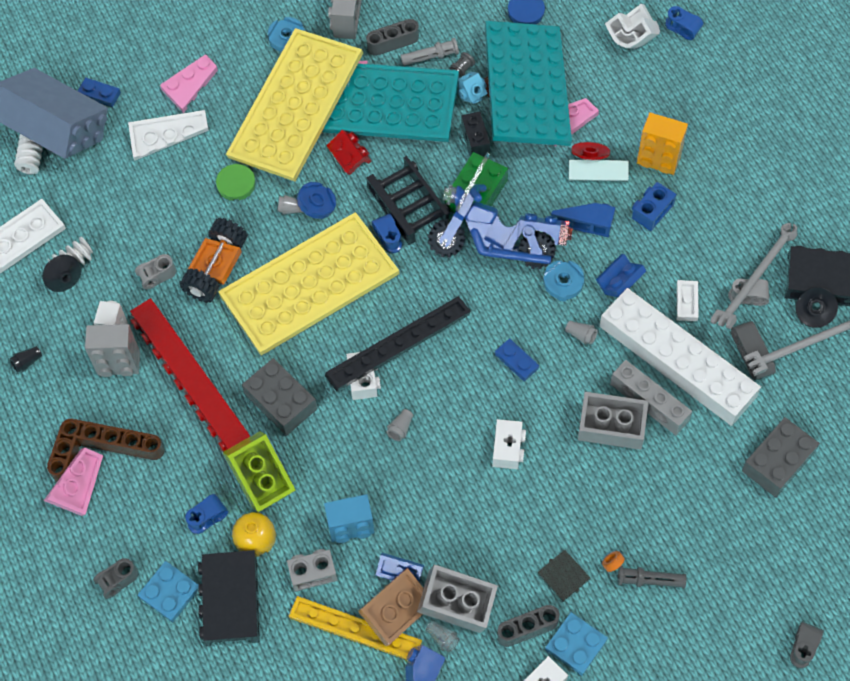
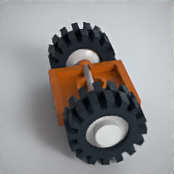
[179,217,248,303]

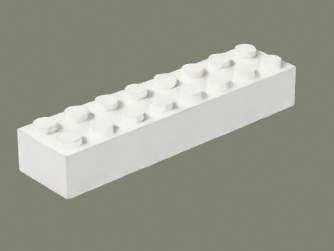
[599,288,761,426]

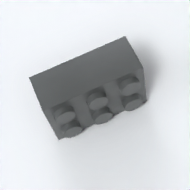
[242,358,317,436]
[742,417,820,498]

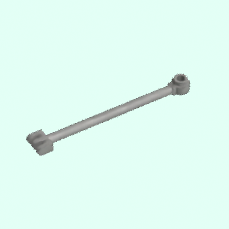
[711,223,797,329]
[744,320,850,376]

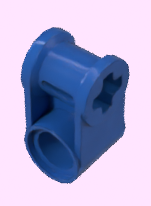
[665,6,703,40]
[371,213,402,253]
[185,494,229,534]

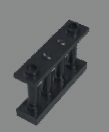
[366,156,450,245]

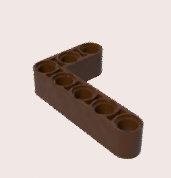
[47,419,164,482]

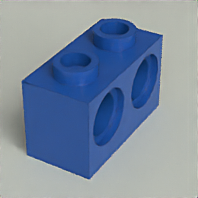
[632,182,677,231]

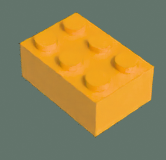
[636,112,688,175]

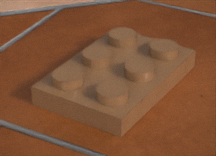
[358,568,424,646]

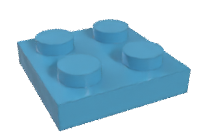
[137,561,198,623]
[545,612,608,676]

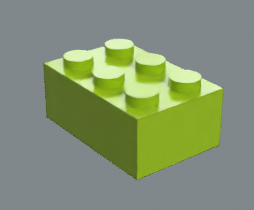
[222,431,296,512]

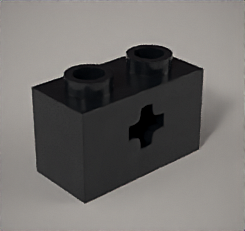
[461,111,490,157]

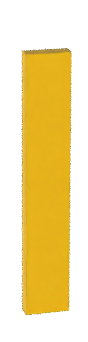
[289,596,422,660]

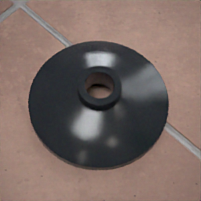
[42,255,81,292]
[796,287,838,328]

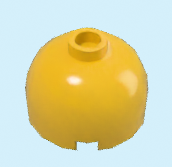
[232,512,276,557]

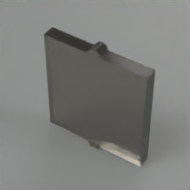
[538,550,591,602]

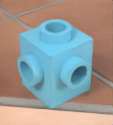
[458,72,488,104]

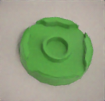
[216,164,255,201]

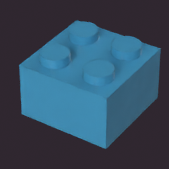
[324,494,375,543]

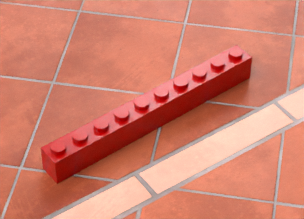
[130,298,250,452]

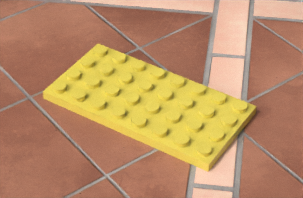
[226,28,363,181]
[218,212,399,356]

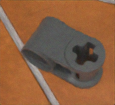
[93,558,138,599]
[790,621,824,668]

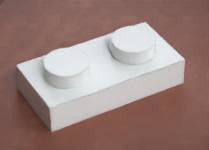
[677,280,698,321]

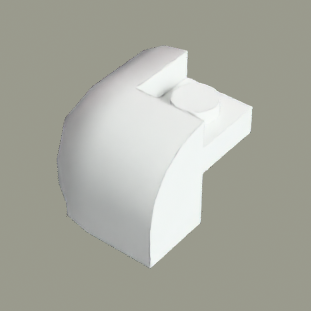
[605,4,660,49]

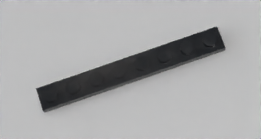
[325,296,471,392]

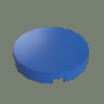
[508,0,545,24]
[297,182,336,219]

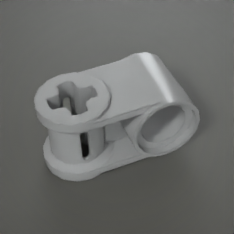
[135,254,177,289]
[728,279,769,306]

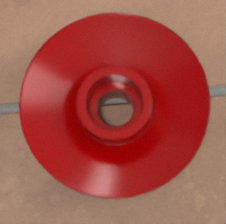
[571,142,610,160]

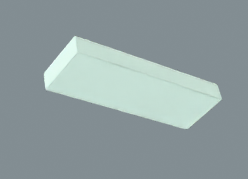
[569,160,629,181]

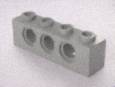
[610,360,692,435]

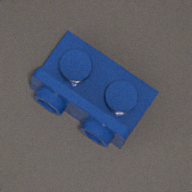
[596,254,646,297]

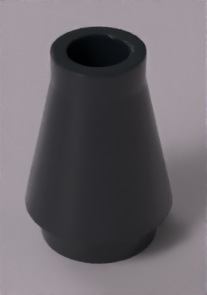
[9,346,42,373]

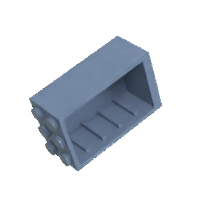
[0,68,108,159]

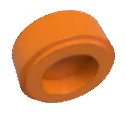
[602,551,625,572]

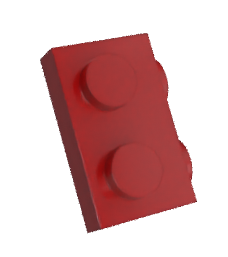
[326,130,372,175]

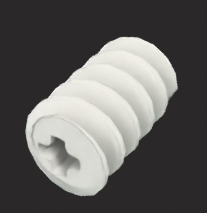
[14,134,43,174]
[47,237,93,277]

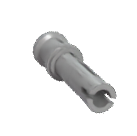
[400,38,459,66]

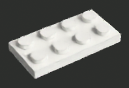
[0,199,66,273]

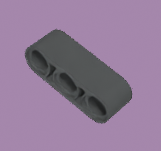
[366,19,419,56]
[731,321,776,380]
[497,605,560,647]

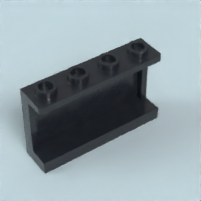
[785,246,850,307]
[198,550,260,646]

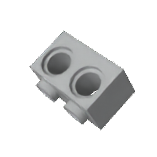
[287,549,337,592]

